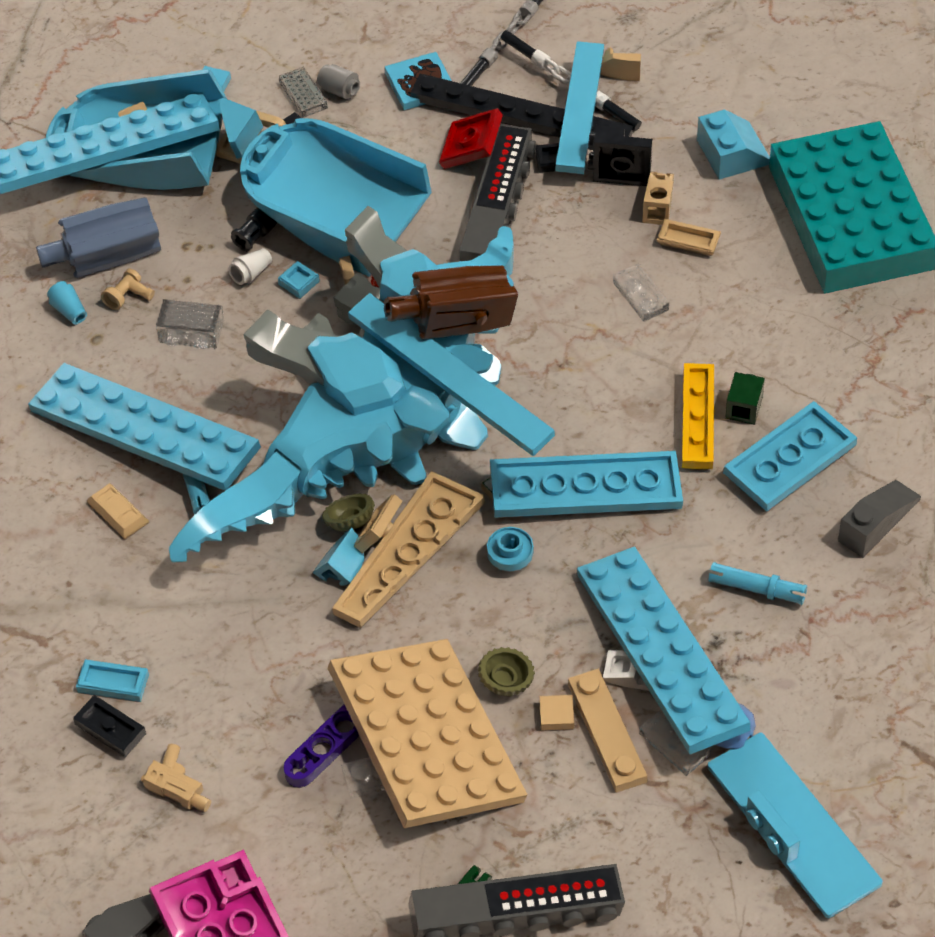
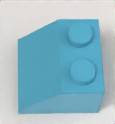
[697,109,770,180]

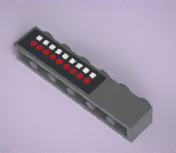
[459,124,536,261]
[408,864,625,937]

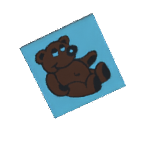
[385,52,452,110]

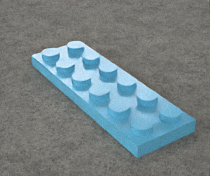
[490,451,683,518]

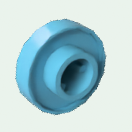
[487,527,534,572]

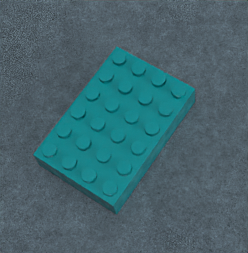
[769,121,935,294]

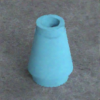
[47,281,87,325]

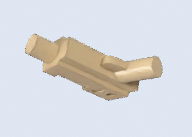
[141,744,211,812]

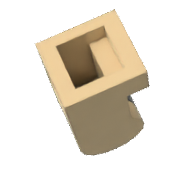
[642,171,674,225]

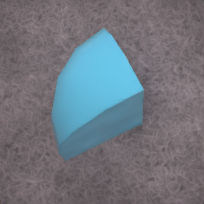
[313,528,364,586]

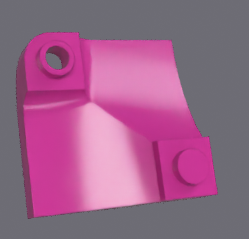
[149,849,289,937]

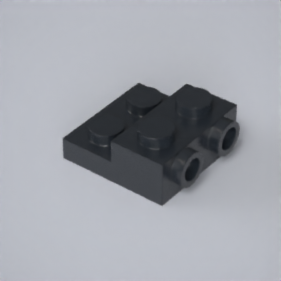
[588,125,653,186]

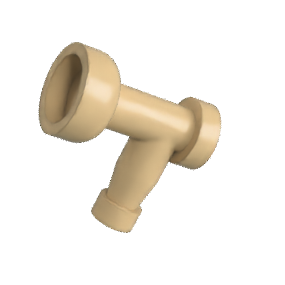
[101,268,155,310]

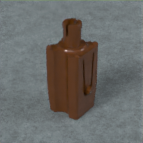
[384,265,518,340]

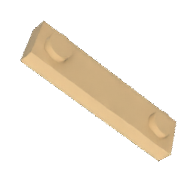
[568,668,648,793]

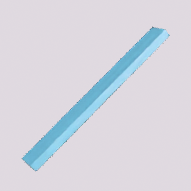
[348,293,555,456]

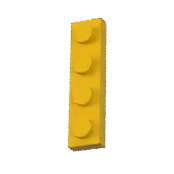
[682,363,714,469]

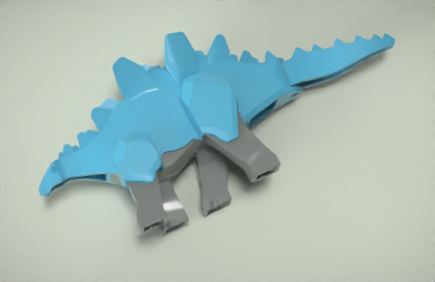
[169,206,514,563]

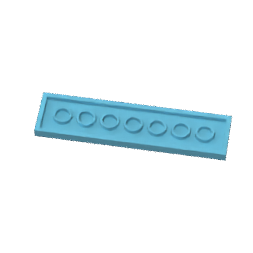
[0,94,220,194]
[28,363,261,491]
[577,546,751,755]

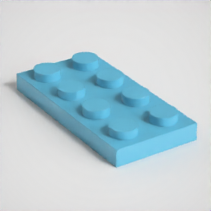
[723,401,857,512]

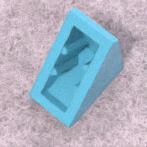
[218,98,263,159]

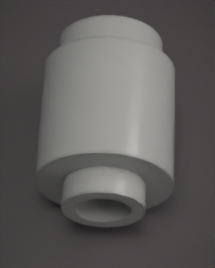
[317,64,360,99]

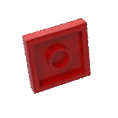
[439,108,503,169]

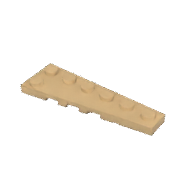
[332,471,485,628]

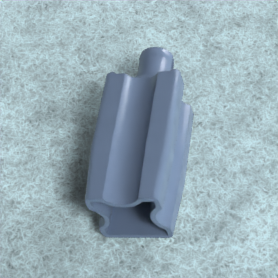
[36,197,161,278]

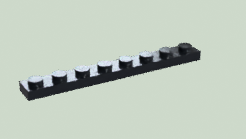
[411,73,633,137]

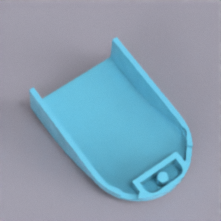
[46,69,227,190]
[240,118,432,277]

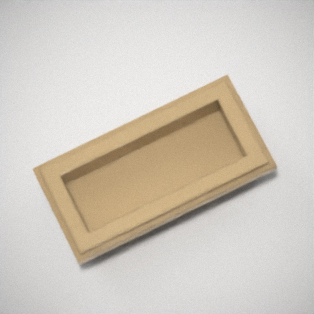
[657,219,721,256]
[86,483,149,540]

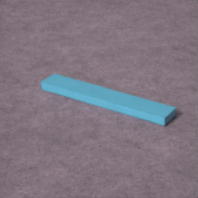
[555,41,604,174]

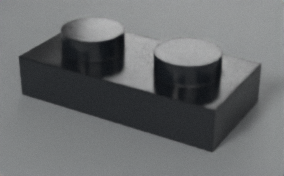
[73,695,146,757]

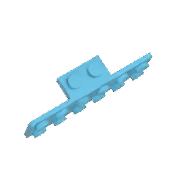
[708,732,883,918]

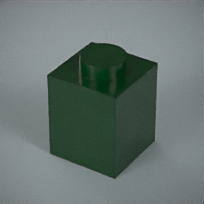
[725,372,765,425]

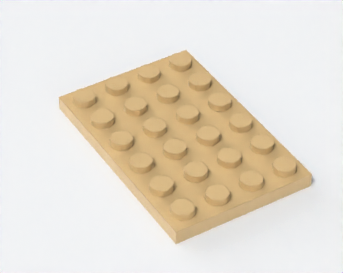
[327,639,528,829]

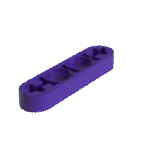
[283,704,360,788]

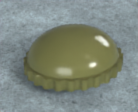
[322,493,375,532]
[478,647,535,696]

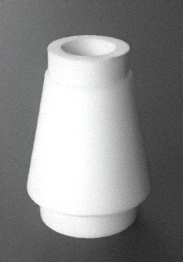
[228,248,272,285]

